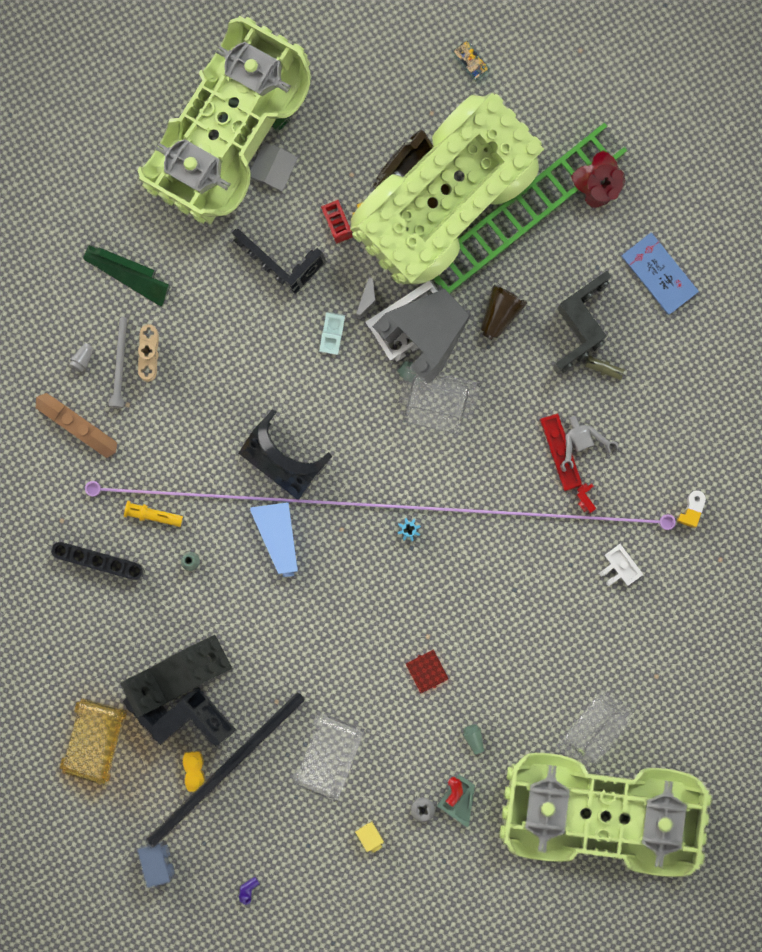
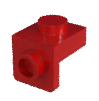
[575,483,597,514]

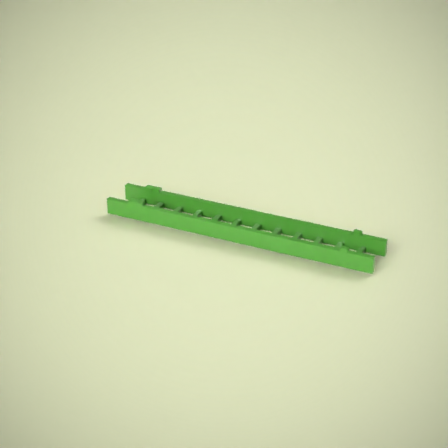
[433,122,627,294]

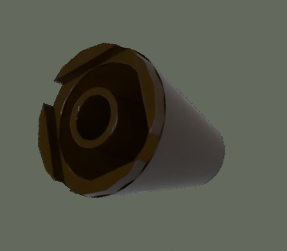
[481,284,527,340]

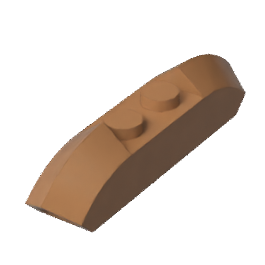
[36,393,117,458]

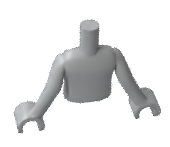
[560,416,618,472]

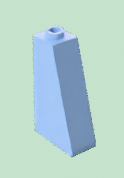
[250,503,298,577]

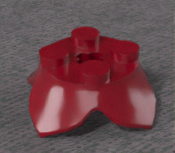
[571,150,625,208]

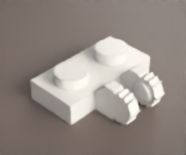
[599,544,643,586]

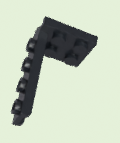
[232,229,327,295]

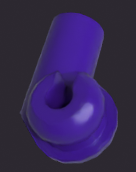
[239,877,260,905]

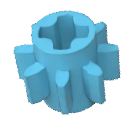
[398,518,421,541]

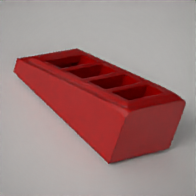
[321,200,353,244]

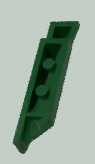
[83,245,171,306]

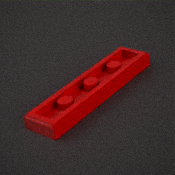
[539,413,583,492]

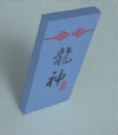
[621,232,699,316]

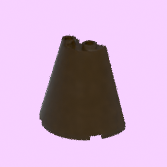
[372,129,450,208]

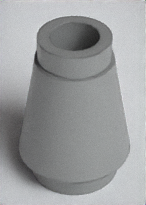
[69,343,94,373]

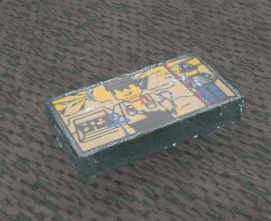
[452,40,490,81]

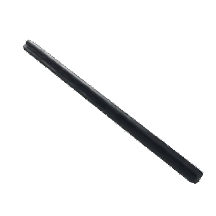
[145,692,304,848]

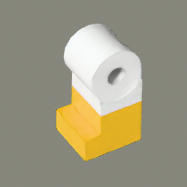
[676,491,706,528]

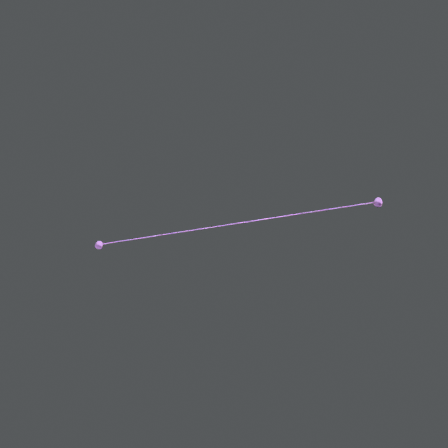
[85,481,676,530]

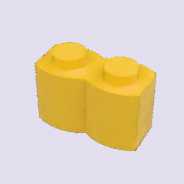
[183,751,206,792]

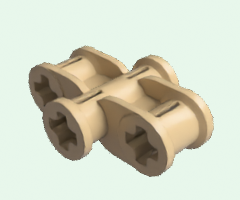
[138,324,159,382]

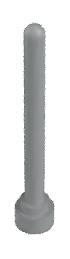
[108,317,127,408]

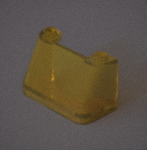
[59,698,128,786]

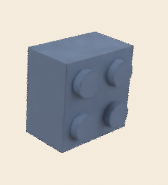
[137,841,175,888]

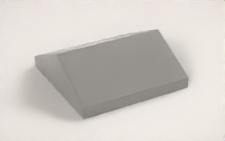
[250,142,298,192]
[356,278,375,320]

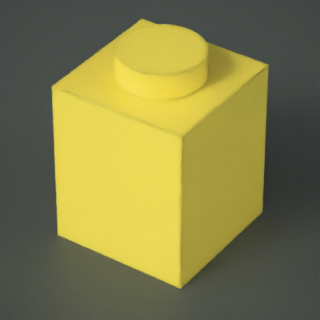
[355,821,384,853]

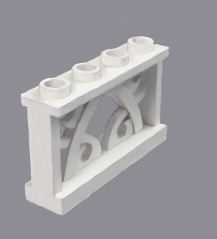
[366,280,438,362]

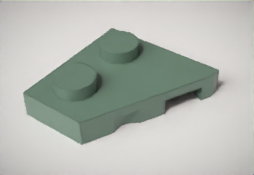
[437,774,475,828]

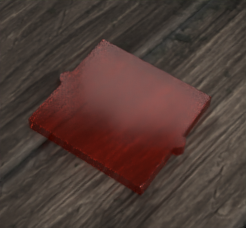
[405,649,449,694]

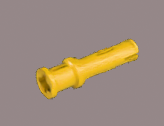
[124,500,183,527]

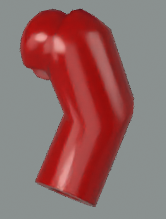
[446,777,463,807]

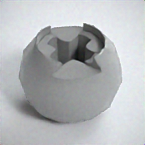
[411,798,435,822]

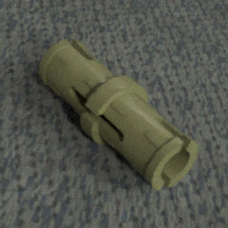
[585,355,625,381]

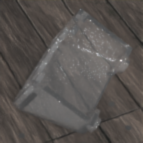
[292,712,365,803]

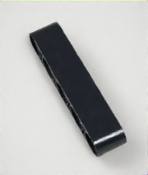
[51,542,145,580]

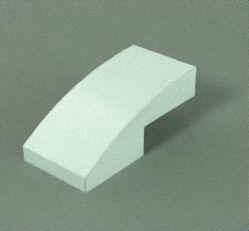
[319,312,345,355]

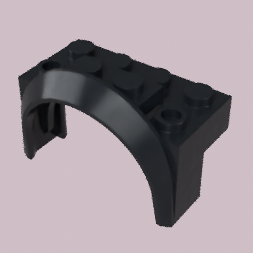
[238,410,332,500]

